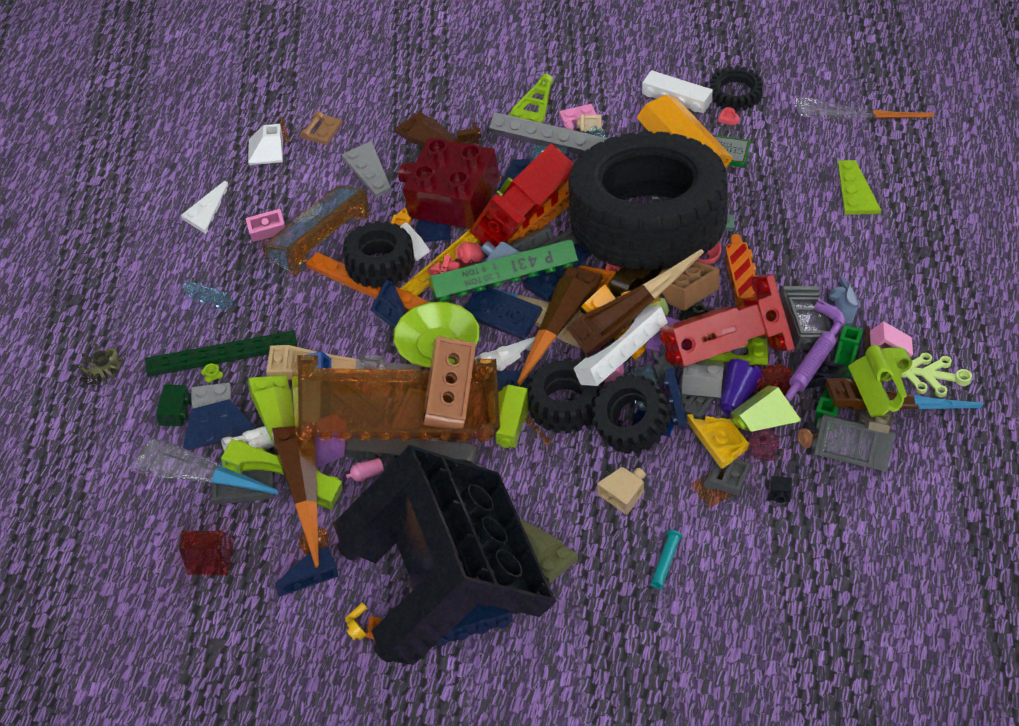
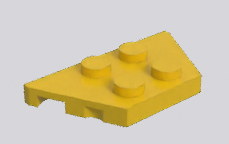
[687,414,749,469]

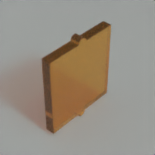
[691,470,733,508]

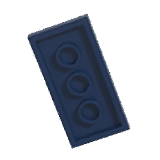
[464,287,543,340]

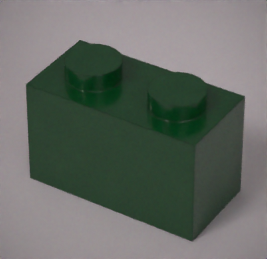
[156,384,191,426]

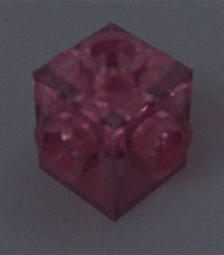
[750,429,780,461]

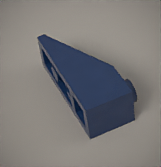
[275,547,338,597]

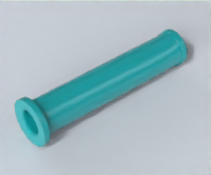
[650,530,683,589]

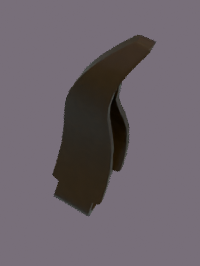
[610,266,662,298]

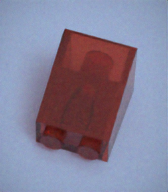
[179,531,234,576]

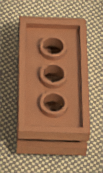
[422,336,476,432]

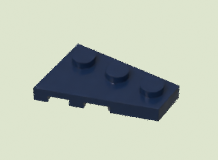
[664,368,689,430]

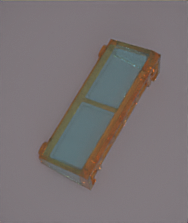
[262,185,370,276]

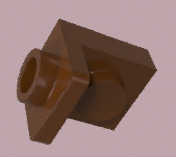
[457,122,481,145]

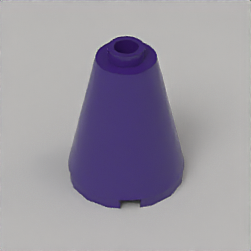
[719,359,764,415]

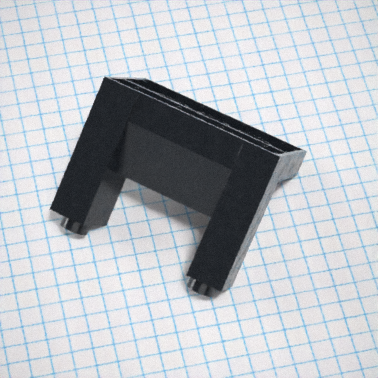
[333,445,556,665]

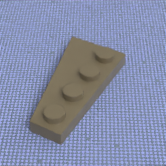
[855,410,895,434]

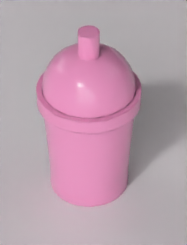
[346,458,384,482]

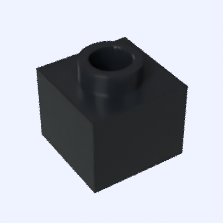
[770,476,792,503]

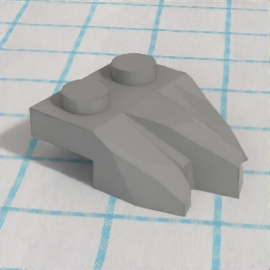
[191,383,231,409]

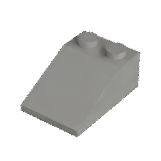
[682,359,725,398]

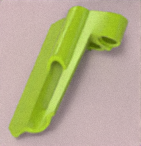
[848,345,912,417]

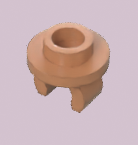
[798,428,819,448]

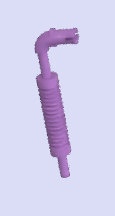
[785,299,845,403]

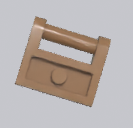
[300,111,342,145]

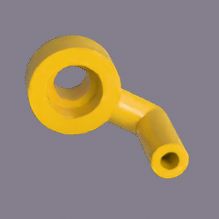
[345,602,368,640]

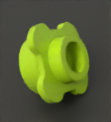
[201,364,223,383]

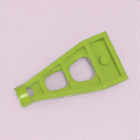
[509,74,553,123]
[708,337,768,365]

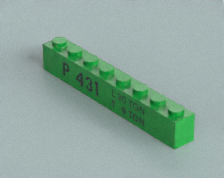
[428,239,578,302]

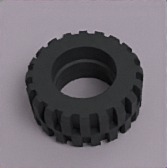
[343,221,414,289]
[527,359,602,434]
[591,374,672,454]

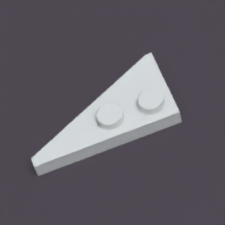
[181,181,228,234]
[474,337,536,380]

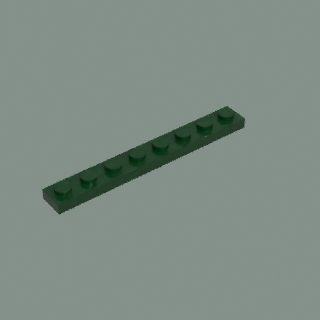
[145,330,298,377]

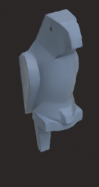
[829,276,859,328]

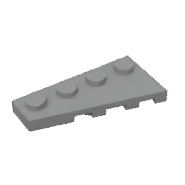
[342,141,391,198]

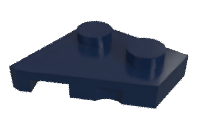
[370,279,407,328]

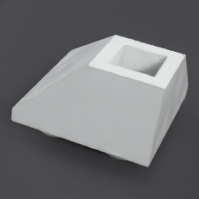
[248,124,283,165]

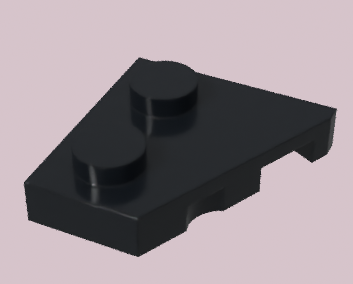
[805,361,847,389]

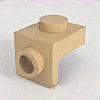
[577,114,602,133]

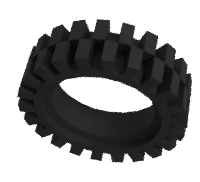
[710,66,763,111]

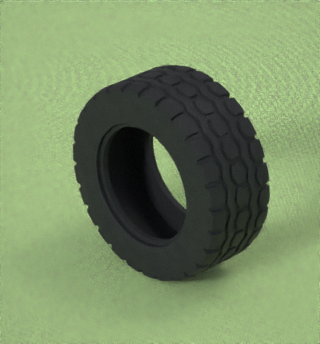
[568,131,728,270]

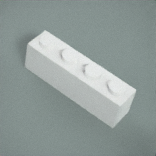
[642,70,713,114]

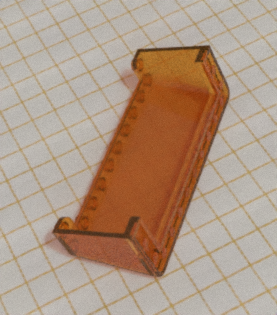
[292,355,500,441]

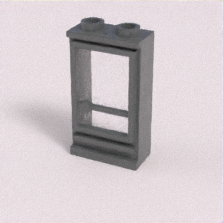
[779,286,837,350]
[812,414,897,472]

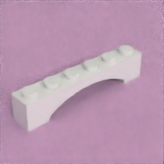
[574,306,668,386]

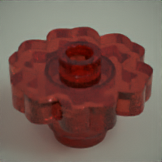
[757,364,792,396]

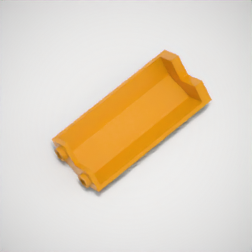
[636,94,733,168]

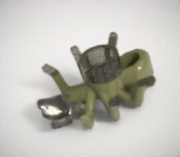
[75,343,125,387]

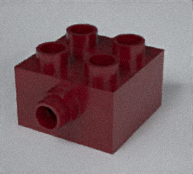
[398,138,500,229]

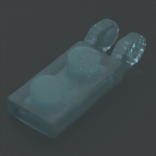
[183,282,233,309]

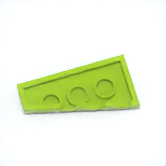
[837,160,881,215]

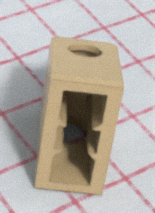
[597,467,646,515]

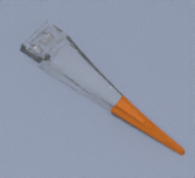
[795,98,934,121]

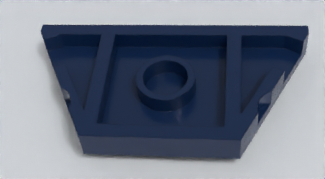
[183,399,256,452]

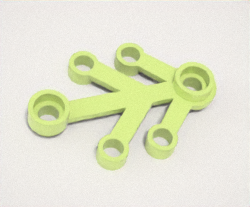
[901,353,972,398]

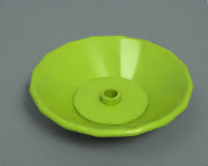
[394,302,479,368]

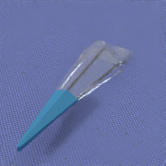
[130,437,278,495]

